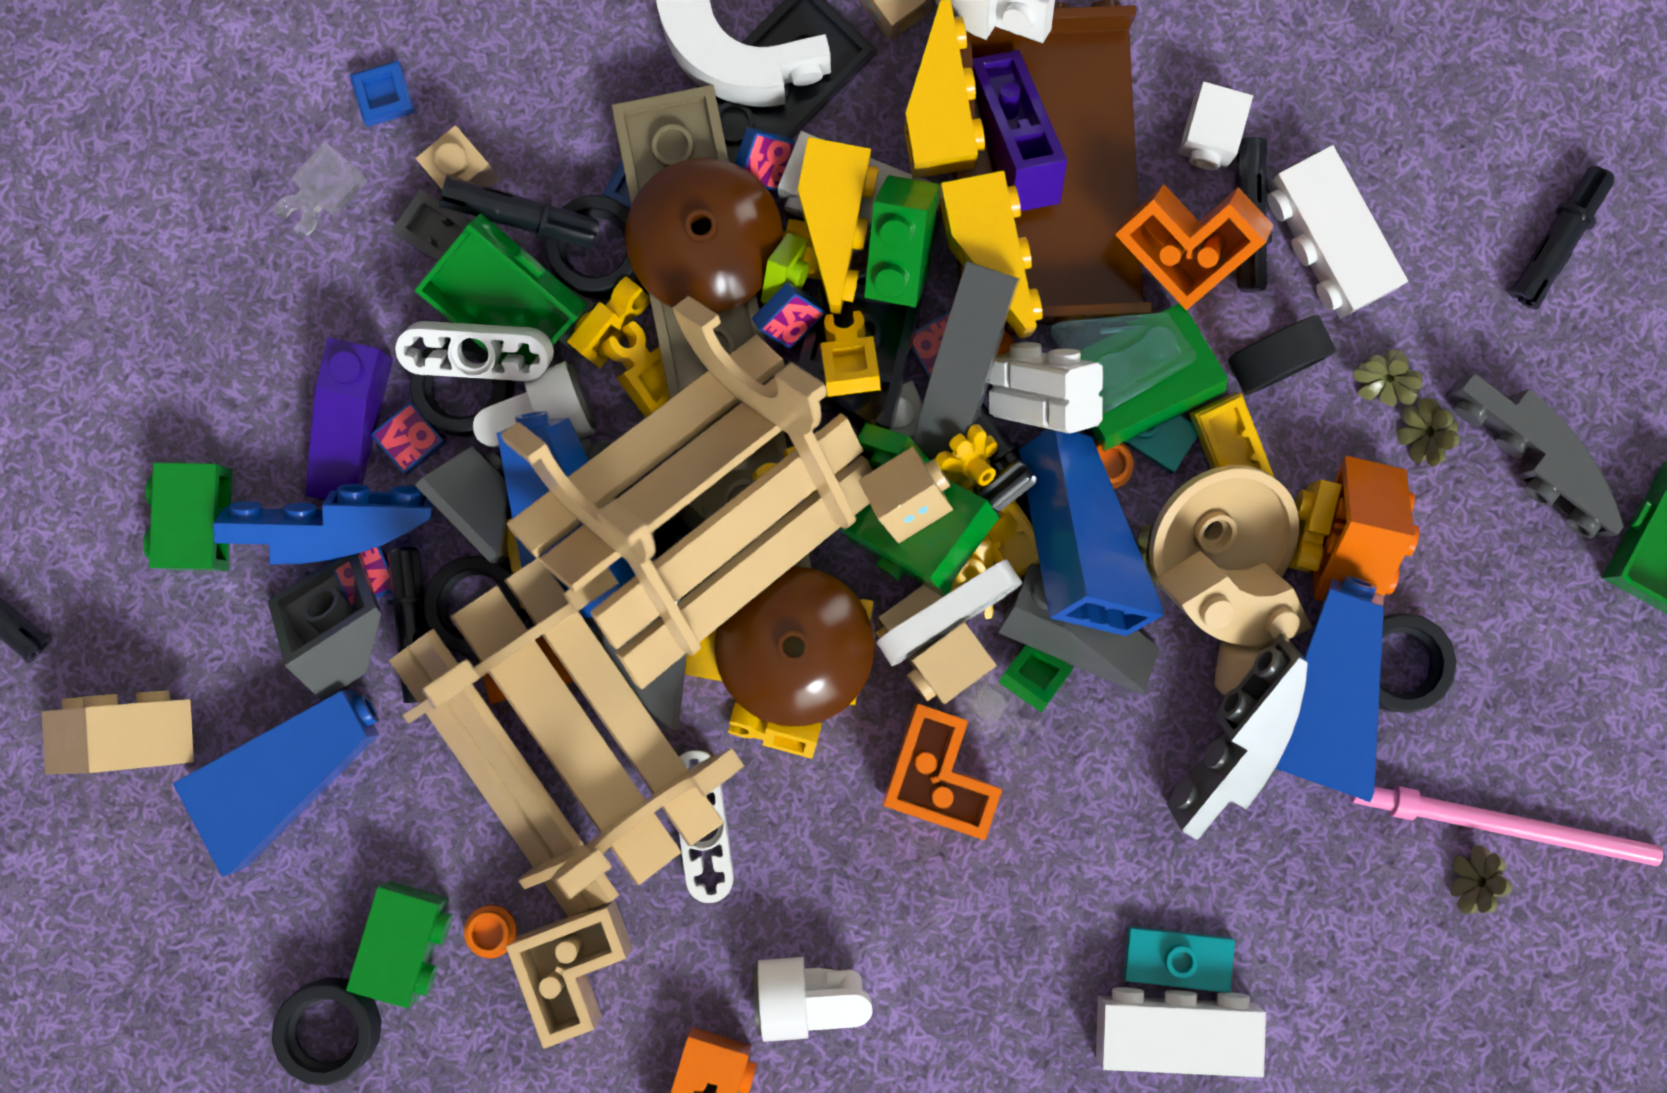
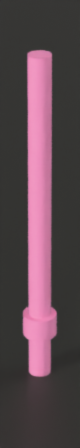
[1350,785,1663,866]

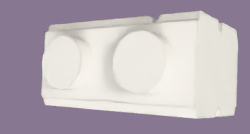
[989,342,1103,433]

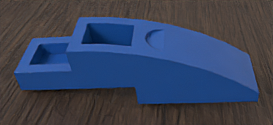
[213,484,435,565]

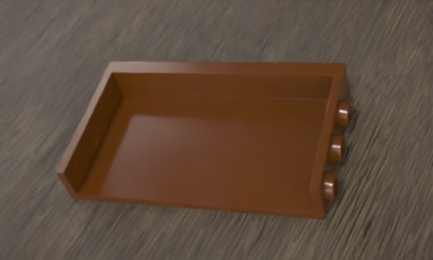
[953,0,1152,335]

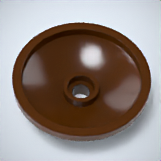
[625,158,783,314]
[714,566,874,726]

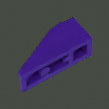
[973,50,1067,211]
[305,337,393,500]

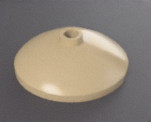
[1149,465,1299,596]

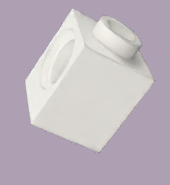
[1178,81,1253,170]

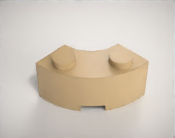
[1155,551,1312,646]

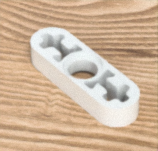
[395,321,554,381]
[877,560,1022,666]
[679,750,734,903]

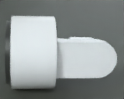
[473,361,598,447]
[753,957,872,1042]

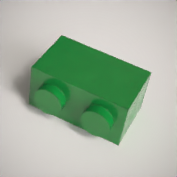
[864,175,940,307]
[143,463,233,571]
[346,881,452,1009]

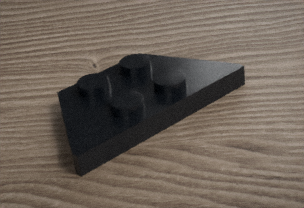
[798,261,931,431]

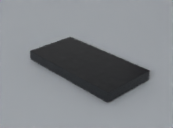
[696,0,877,163]

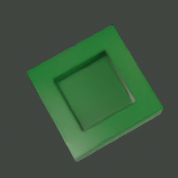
[857,423,929,469]
[999,645,1074,713]

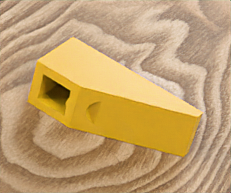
[904,0,985,179]
[798,137,879,315]
[938,171,1042,338]

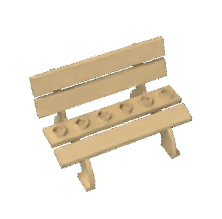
[500,296,873,690]
[388,557,744,916]

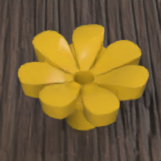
[935,424,998,489]

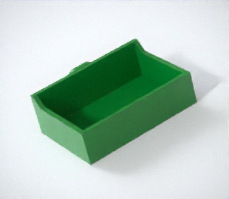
[414,213,587,365]
[1080,303,1228,451]
[1602,462,1667,614]
[839,466,999,597]

